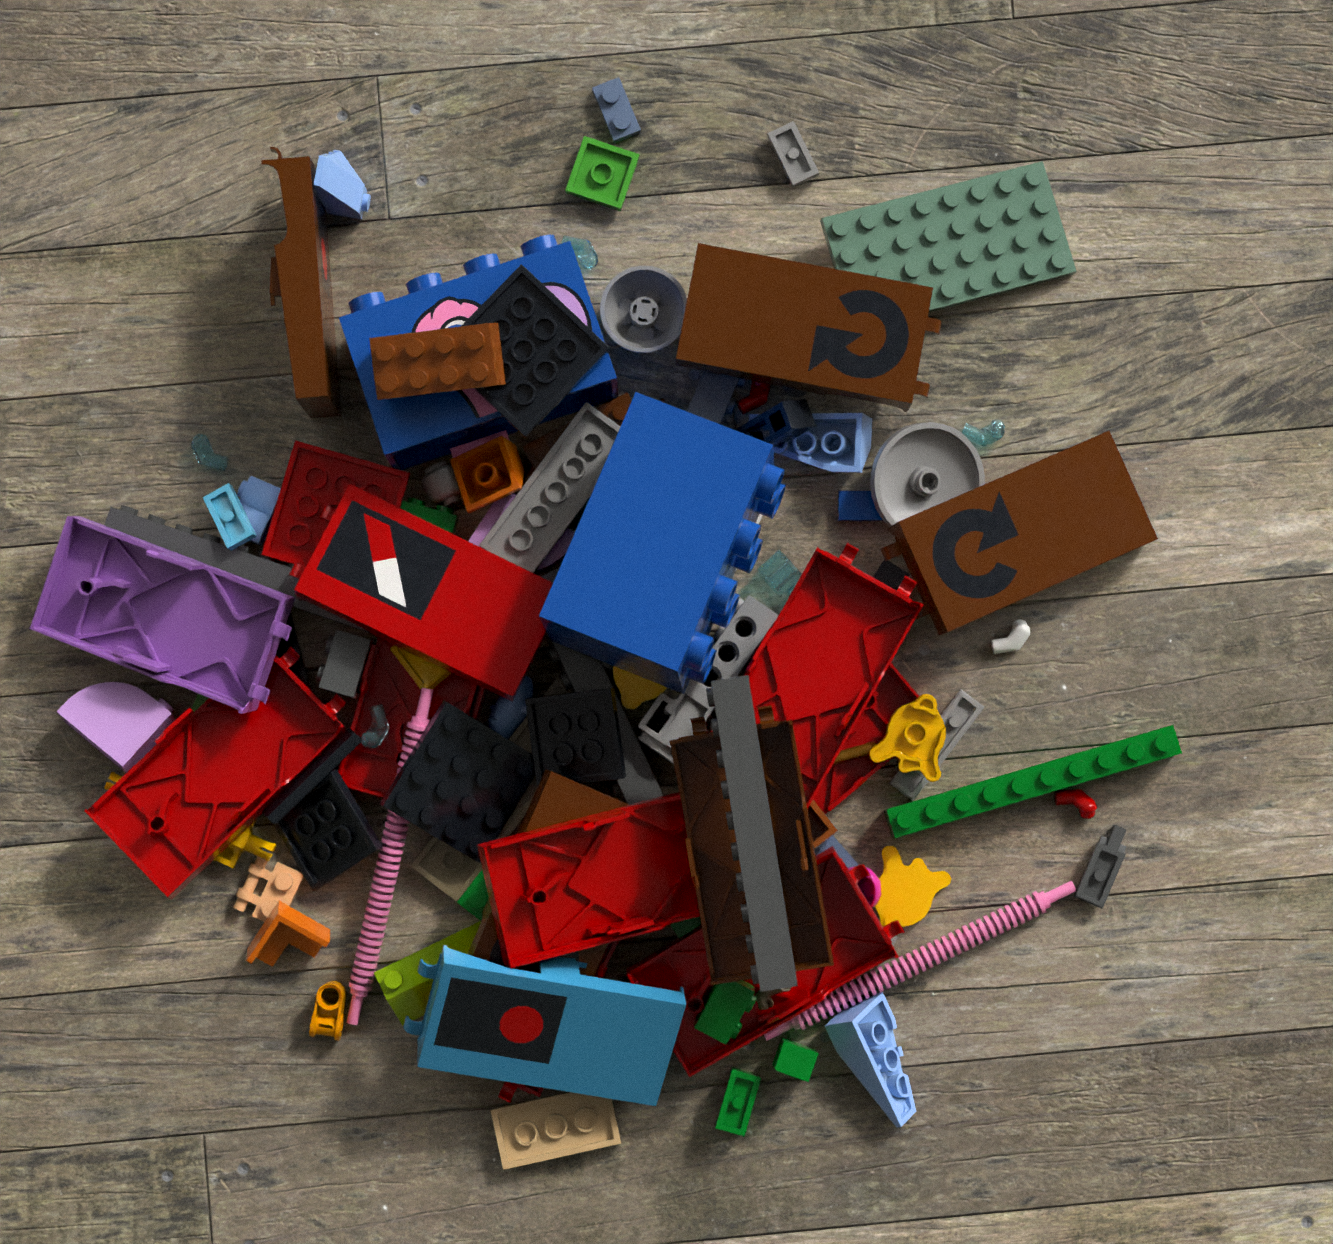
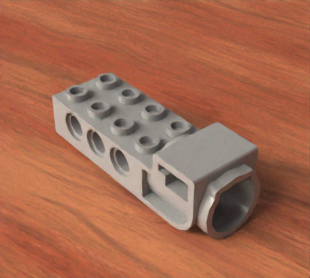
[637,595,779,765]

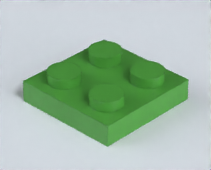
[565,136,640,211]

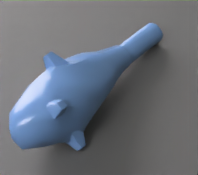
[486,676,534,740]

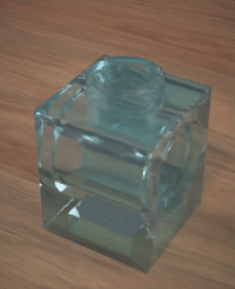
[756,550,802,598]

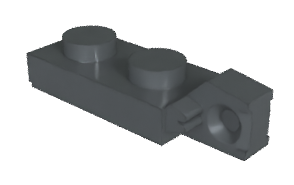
[1073,825,1127,909]

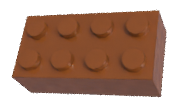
[369,323,506,400]

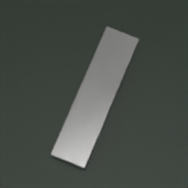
[889,689,984,801]

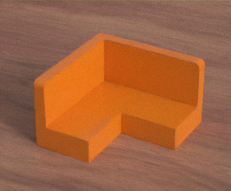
[246,900,330,967]

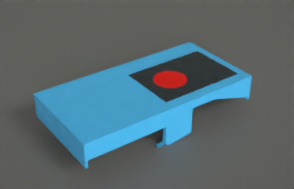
[403,945,686,1106]

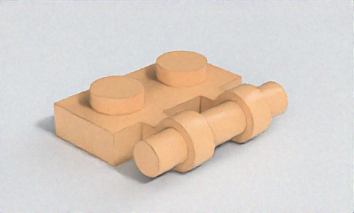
[233,856,304,922]

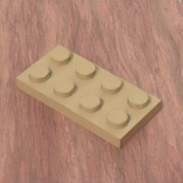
[490,1092,621,1170]

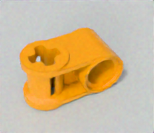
[309,981,347,1041]

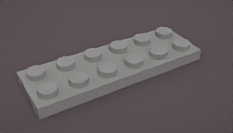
[479,402,620,573]

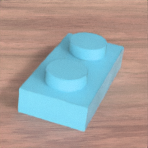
[203,483,257,551]

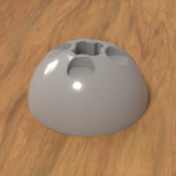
[600,266,687,353]

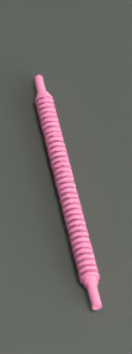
[346,687,433,1025]
[764,881,1076,1041]

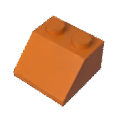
[450,436,524,513]

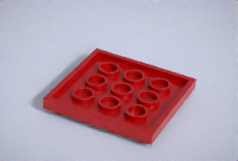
[261,440,411,567]

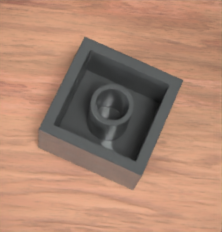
[316,630,376,701]

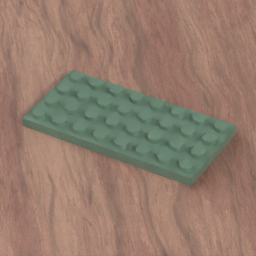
[820,161,1077,312]

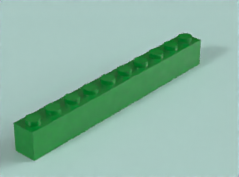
[884,725,1182,839]

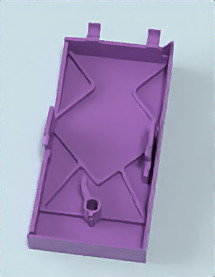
[30,516,295,714]

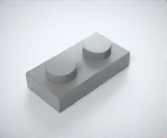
[767,121,819,188]

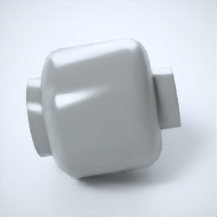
[422,461,461,507]

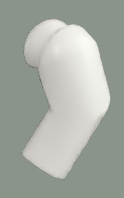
[991,619,1030,654]

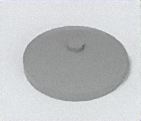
[870,422,985,527]

